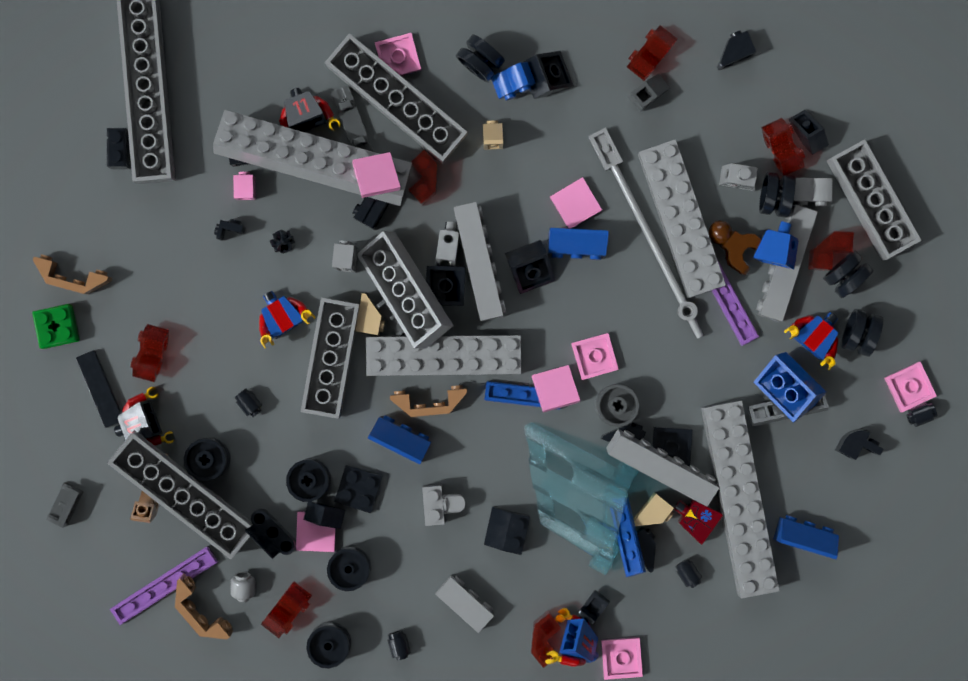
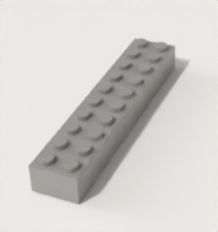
[117,0,176,184]
[213,110,412,206]
[701,400,779,599]

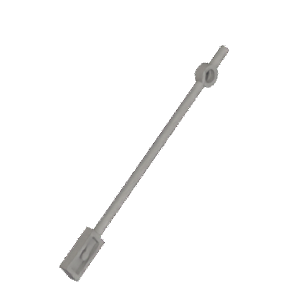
[588,128,704,338]

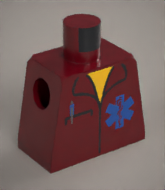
[674,500,723,545]

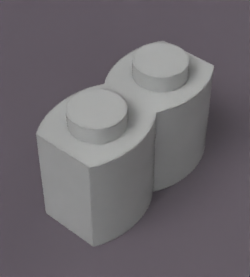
[793,178,832,206]

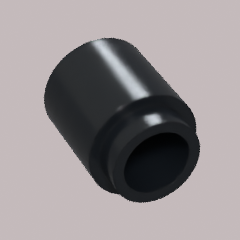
[235,388,262,417]
[906,403,938,427]
[675,558,702,588]
[387,630,411,661]

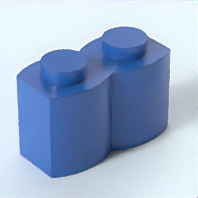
[491,62,536,101]

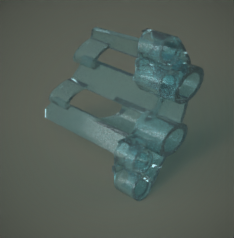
[525,423,639,576]

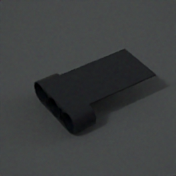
[244,509,296,559]

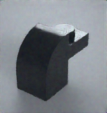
[835,430,884,460]

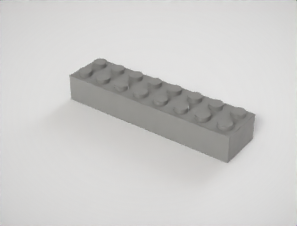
[324,33,468,164]
[638,139,726,298]
[366,335,521,376]
[107,430,253,559]

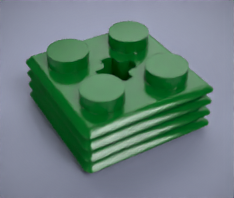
[32,304,80,349]

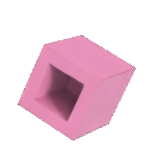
[233,172,256,200]

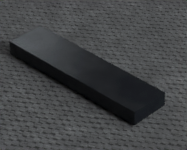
[76,350,121,428]

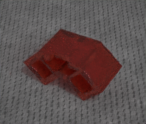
[627,25,678,81]
[761,118,805,175]
[409,150,438,206]
[808,231,854,271]
[130,324,169,382]
[261,581,312,638]
[530,610,561,668]

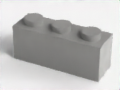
[332,241,358,273]
[435,575,494,633]

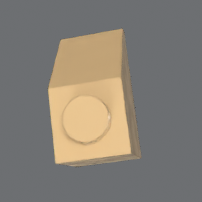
[483,120,503,150]
[355,293,385,336]
[633,493,674,526]

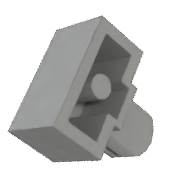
[422,484,465,526]

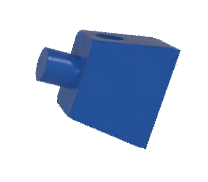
[754,221,799,270]

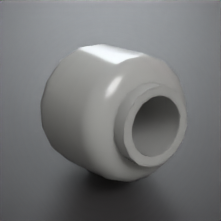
[231,572,256,602]

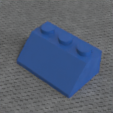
[548,228,609,260]
[754,352,826,423]
[368,415,431,464]
[773,515,839,560]

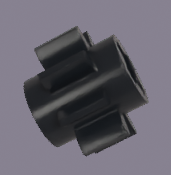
[270,230,295,254]

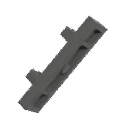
[331,85,374,152]
[748,395,829,426]

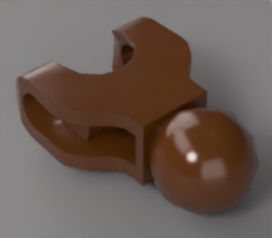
[708,220,761,275]

